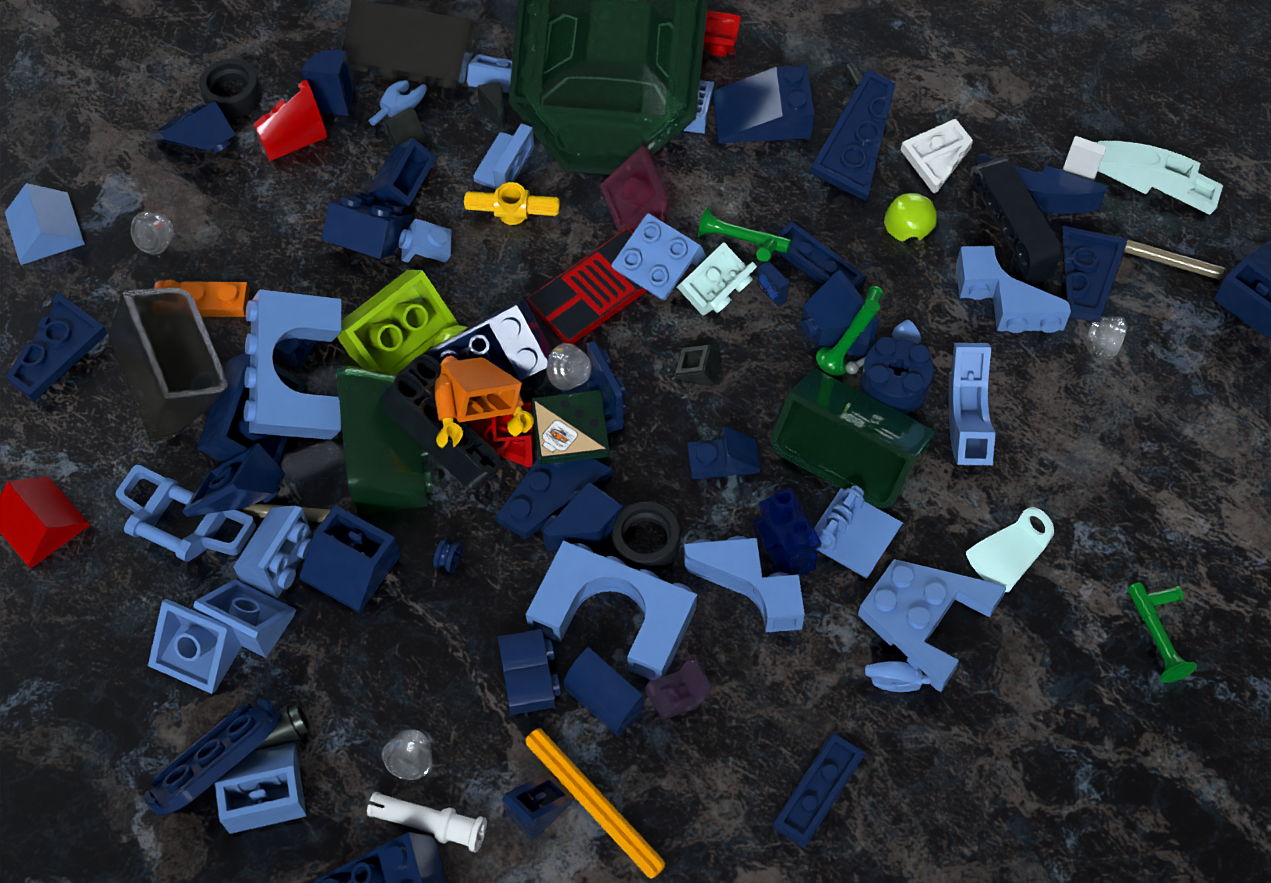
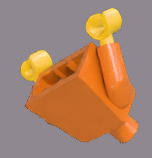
[435,356,534,448]

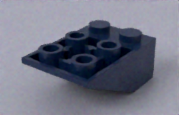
[1214,240,1271,339]
[428,298,556,381]
[314,832,447,883]

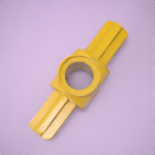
[464,182,560,225]

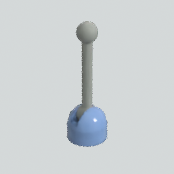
[845,319,921,375]

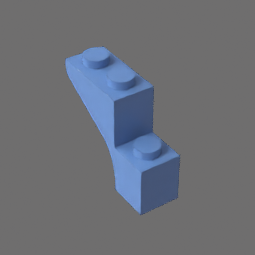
[956,246,1071,333]
[684,536,805,632]

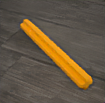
[526,728,665,879]

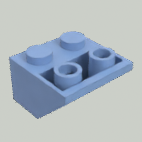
[233,506,313,599]
[215,742,307,834]

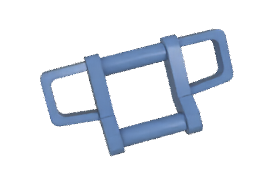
[116,465,256,562]

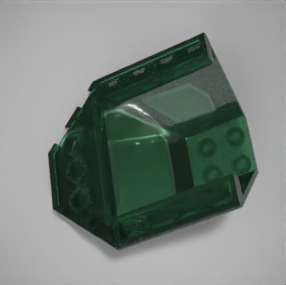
[508,0,708,177]

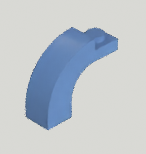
[948,343,996,465]

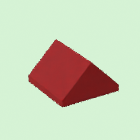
[0,476,90,569]

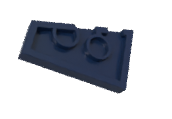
[1062,225,1127,324]
[6,292,108,402]
[496,452,613,539]

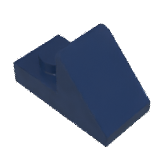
[687,427,761,479]

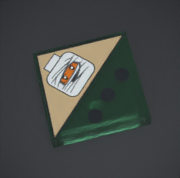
[532,390,610,465]

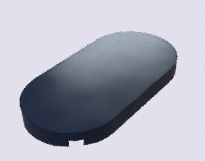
[144,699,280,815]

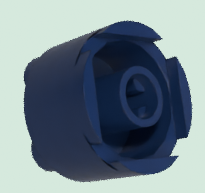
[860,337,933,418]

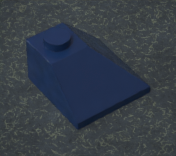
[148,101,236,153]
[800,270,879,358]
[182,443,286,517]

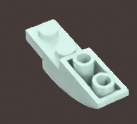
[1098,141,1223,215]

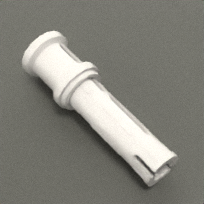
[367,792,487,852]

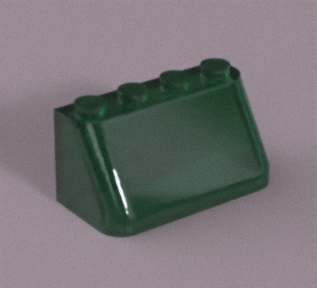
[336,366,433,517]
[771,369,937,508]

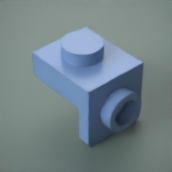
[398,219,452,263]

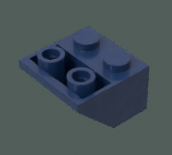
[321,192,414,259]
[299,505,401,613]

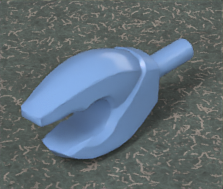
[369,80,427,126]
[865,661,947,692]

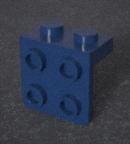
[557,341,627,440]

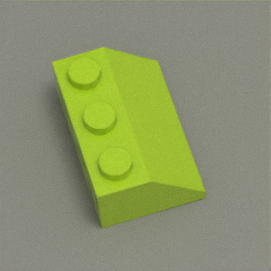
[337,270,459,385]

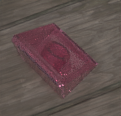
[600,146,668,233]

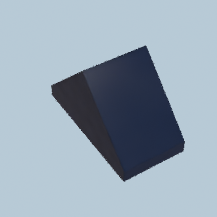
[502,772,575,841]

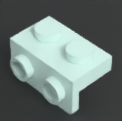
[677,242,757,316]

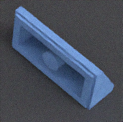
[467,54,513,94]

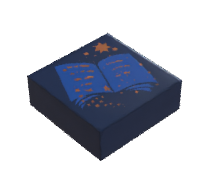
[757,261,789,306]

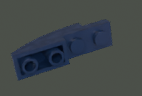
[971,154,1108,214]

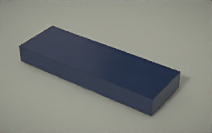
[776,221,867,290]
[772,732,866,850]

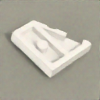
[901,118,973,193]

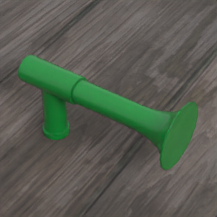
[698,206,791,262]
[816,286,883,376]
[1127,582,1197,683]

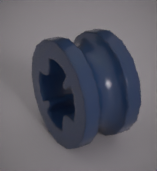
[433,537,463,573]

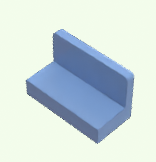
[473,124,534,190]

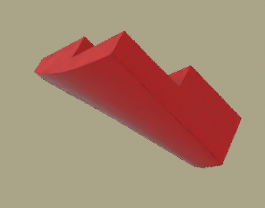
[254,80,327,161]
[466,403,534,468]

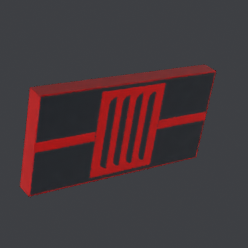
[526,227,647,347]

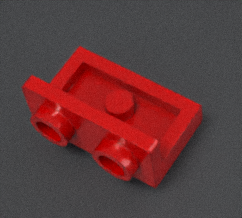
[673,11,741,57]

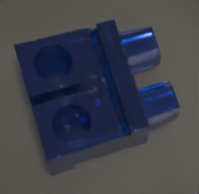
[753,488,822,576]

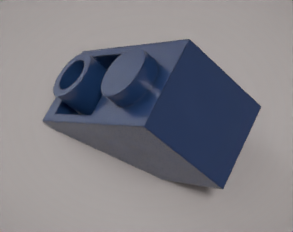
[543,482,622,551]

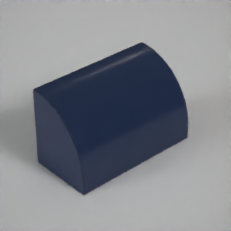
[301,50,356,116]
[367,138,436,208]
[563,647,643,737]

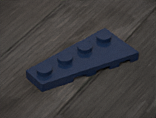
[810,69,896,201]

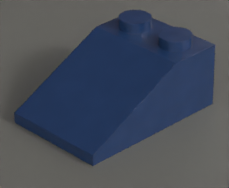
[713,65,814,143]

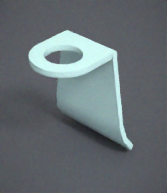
[966,507,1054,592]

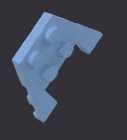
[858,559,1007,692]

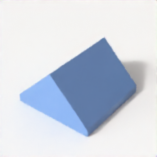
[5,183,84,265]
[193,579,296,658]
[148,599,242,694]

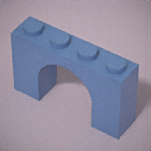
[244,289,341,440]
[526,541,697,684]

